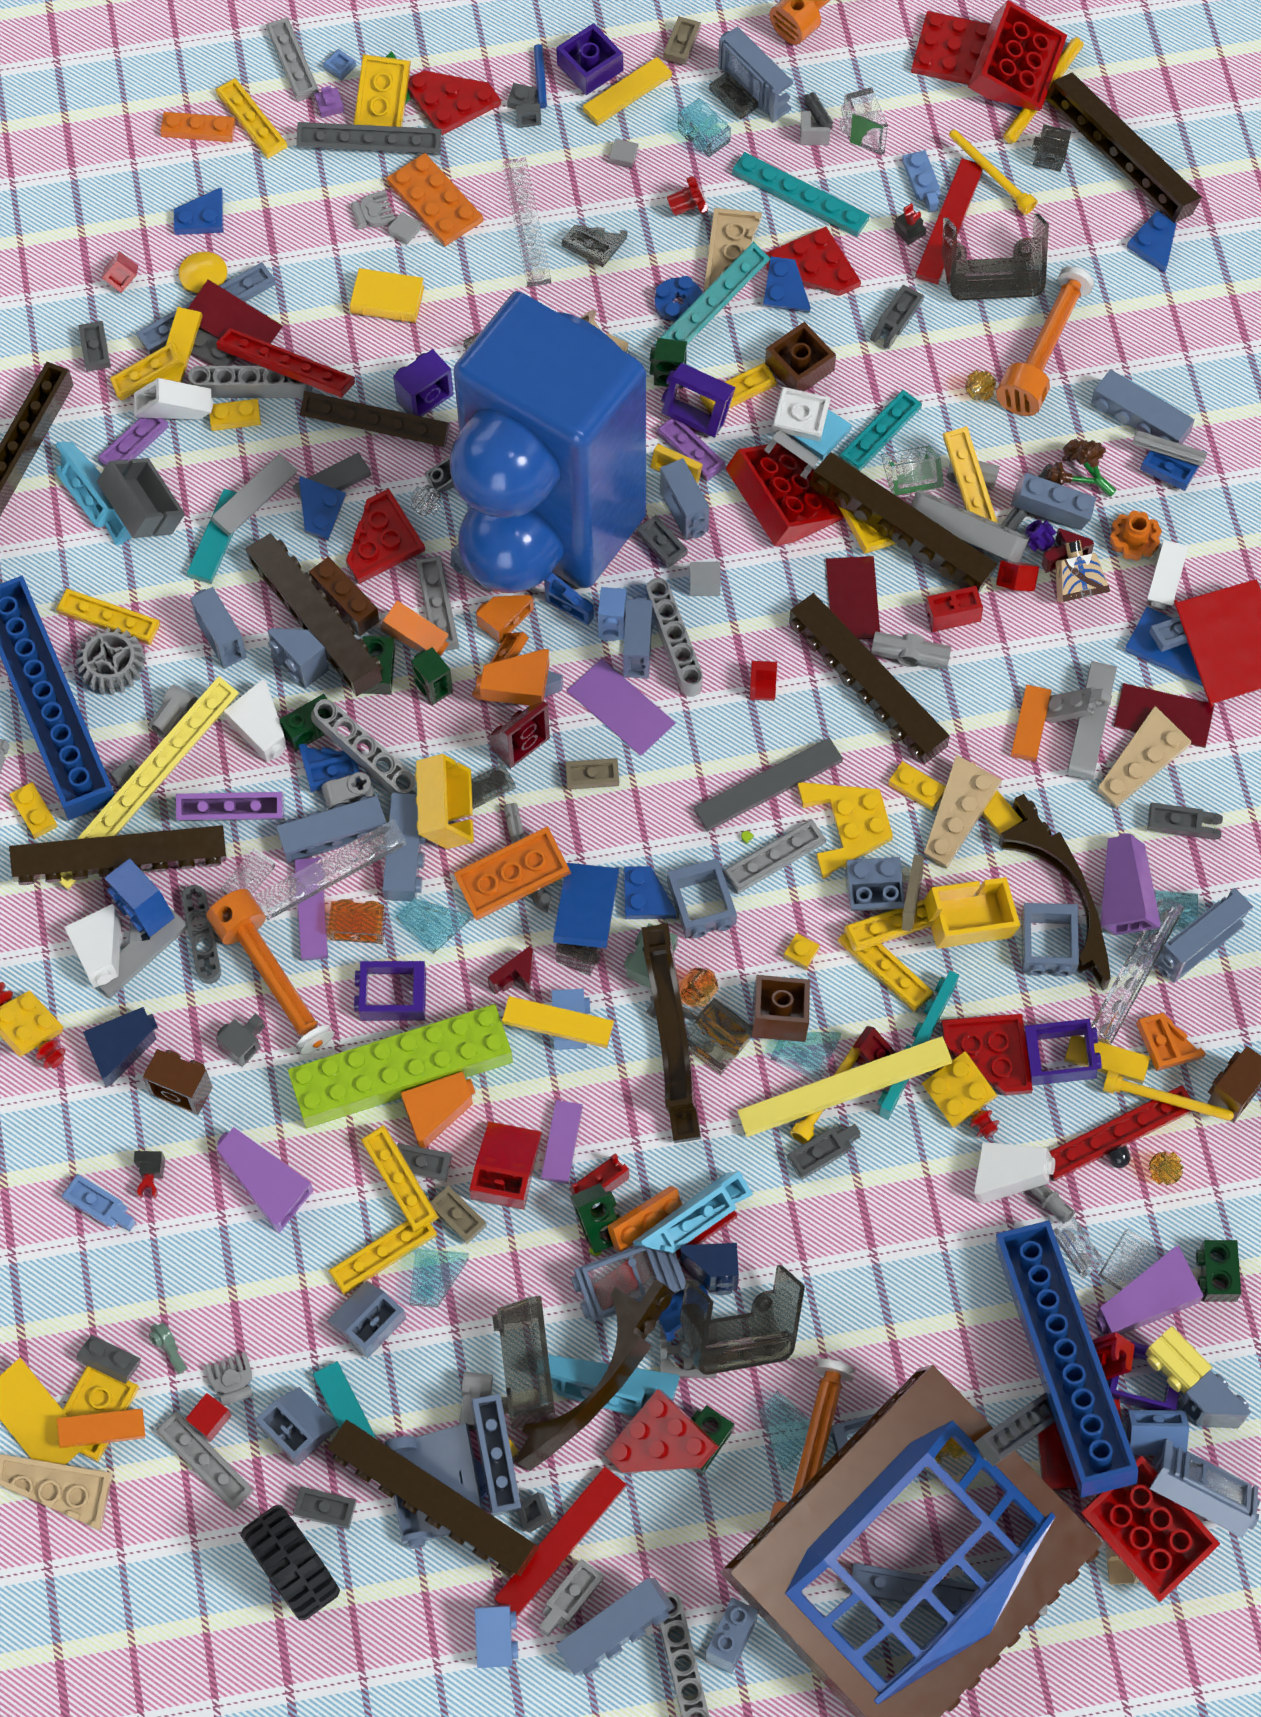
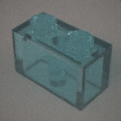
[677,98,731,157]

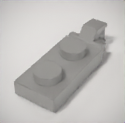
[1046,687,1112,723]
[539,1559,604,1637]

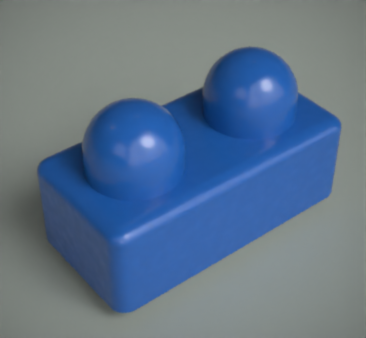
[450,291,646,593]

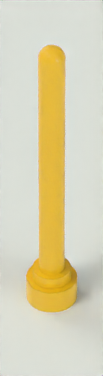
[949,129,1038,215]
[790,1037,859,1144]
[1103,1070,1234,1121]

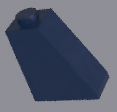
[83,1007,158,1087]

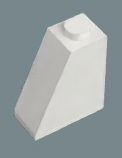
[134,378,213,420]
[1147,540,1189,610]
[224,679,287,763]
[64,904,122,988]
[974,1142,1055,1204]

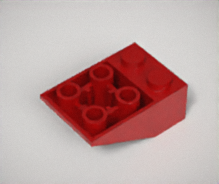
[469,1121,542,1210]

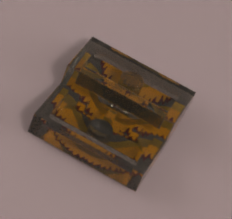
[686,998,752,1075]

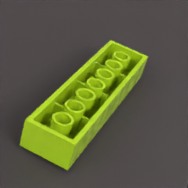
[287,1004,513,1129]

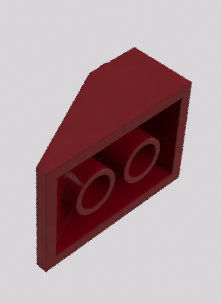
[489,701,550,769]

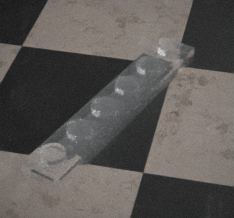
[502,157,551,287]
[254,819,408,920]
[1091,899,1185,1045]

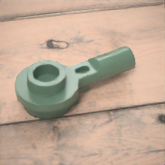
[149,1322,188,1374]

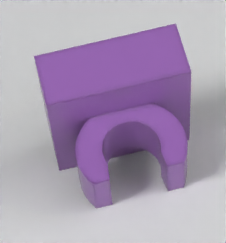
[314,86,344,118]

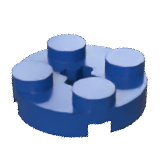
[655,276,703,322]

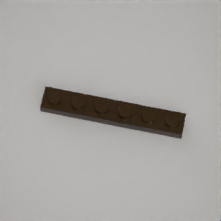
[300,391,450,447]

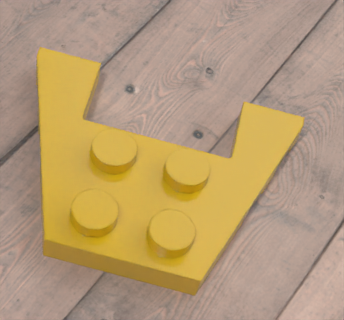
[797,782,893,879]

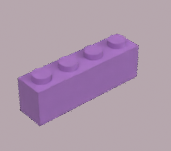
[176,792,284,821]

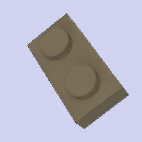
[663,16,701,65]
[565,758,619,790]
[430,1185,487,1244]

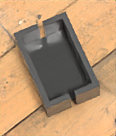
[96,458,185,538]

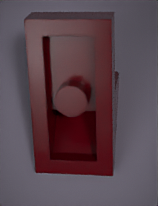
[1041,528,1094,573]
[488,946,534,994]
[853,1026,896,1065]

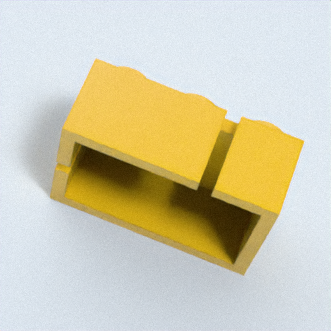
[415,753,474,849]
[923,877,1021,949]

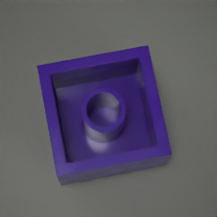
[556,23,623,95]
[393,349,454,416]

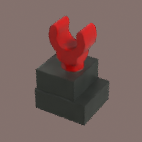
[894,203,926,246]
[134,1151,165,1198]

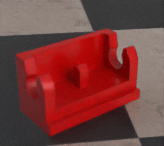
[926,586,983,632]
[569,1153,629,1195]
[1092,1332,1135,1380]

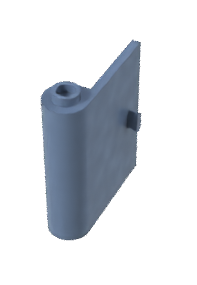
[385,1423,483,1549]

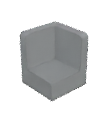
[800,111,830,145]
[690,562,721,596]

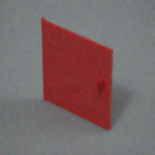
[1174,579,1261,707]

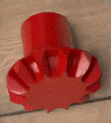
[667,176,708,217]

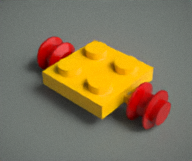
[0,982,66,1068]
[921,1052,1000,1139]

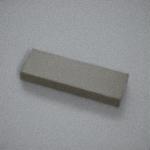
[902,855,924,931]

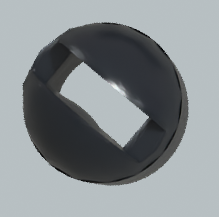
[1107,1146,1131,1168]

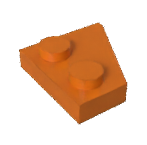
[1136,1013,1206,1071]

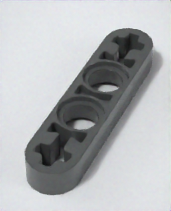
[182,885,221,984]

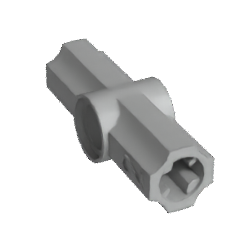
[871,632,951,669]

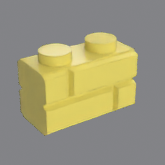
[1145,1326,1213,1394]

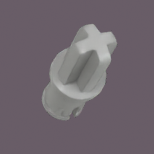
[1029,1185,1076,1224]

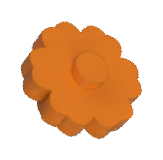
[1109,510,1162,561]

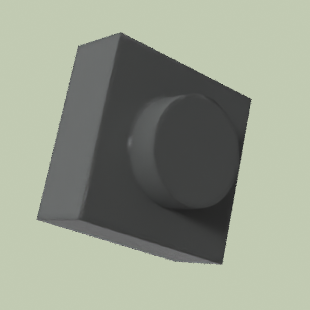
[507,83,537,109]
[516,103,541,128]
[109,758,138,789]
[518,1492,553,1533]

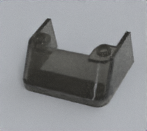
[942,213,1049,300]
[680,1265,805,1375]
[492,1295,555,1429]

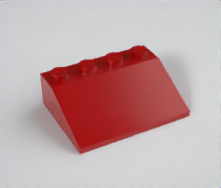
[968,0,1067,111]
[725,443,844,546]
[1080,1455,1220,1603]

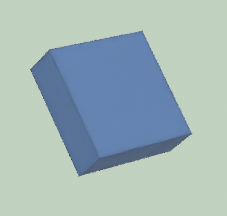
[323,49,357,81]

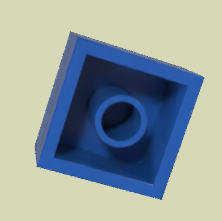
[105,858,175,937]

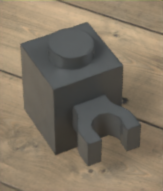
[216,1013,265,1067]

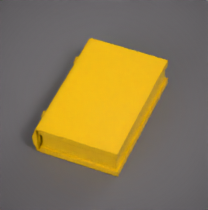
[350,268,424,323]

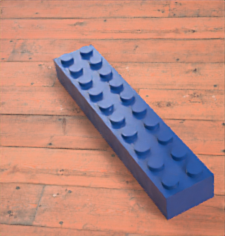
[0,575,115,821]
[996,1220,1138,1498]

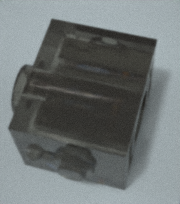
[1031,124,1071,172]
[555,943,601,976]

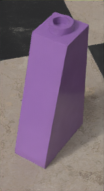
[1100,833,1161,936]
[217,1127,313,1233]
[1095,1246,1203,1335]

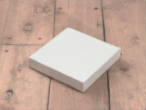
[772,387,831,442]

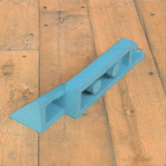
[56,442,132,545]
[633,1171,753,1253]
[537,1354,680,1417]

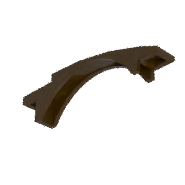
[998,794,1111,991]
[641,923,701,1143]
[514,1279,675,1471]

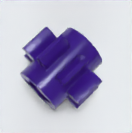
[1025,520,1057,552]

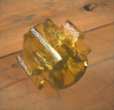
[965,370,996,401]
[1148,1151,1184,1186]

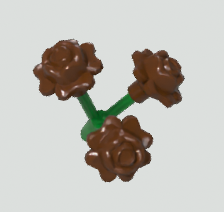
[1046,439,1116,497]

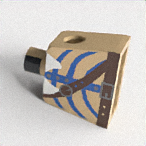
[1056,540,1110,602]

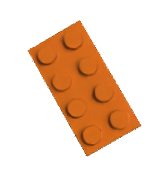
[387,153,483,247]
[453,826,571,921]

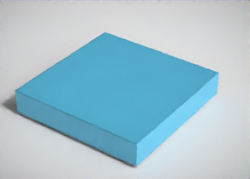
[786,409,852,461]

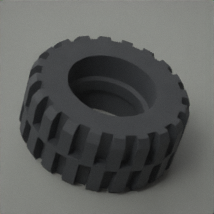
[240,1505,340,1620]

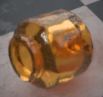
[679,967,719,1007]

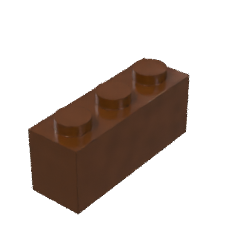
[309,556,380,636]

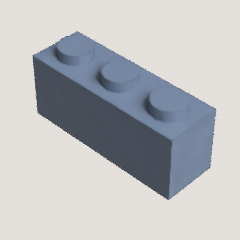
[1011,473,1097,530]

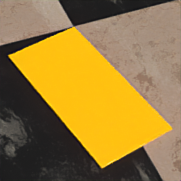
[0,1357,87,1465]

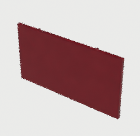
[188,279,283,344]
[826,556,880,640]
[1114,683,1215,748]

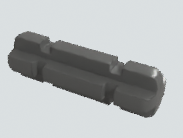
[804,92,833,130]

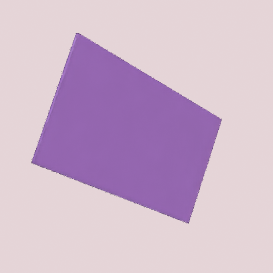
[567,659,676,756]

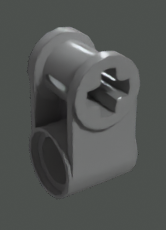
[321,772,374,810]

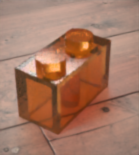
[328,899,386,944]

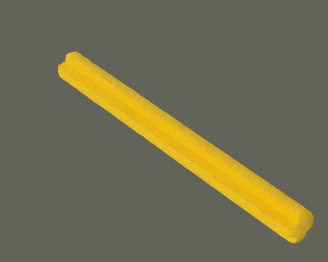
[1003,37,1084,144]

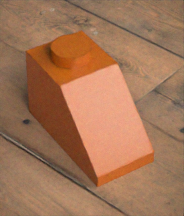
[476,595,534,643]

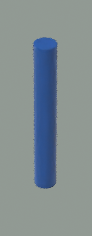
[534,44,547,109]

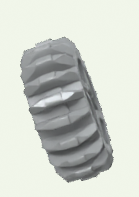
[75,627,146,695]

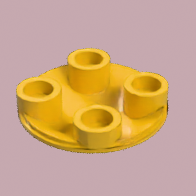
[179,252,227,293]

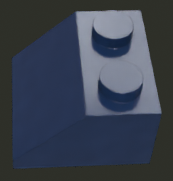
[680,1243,739,1295]

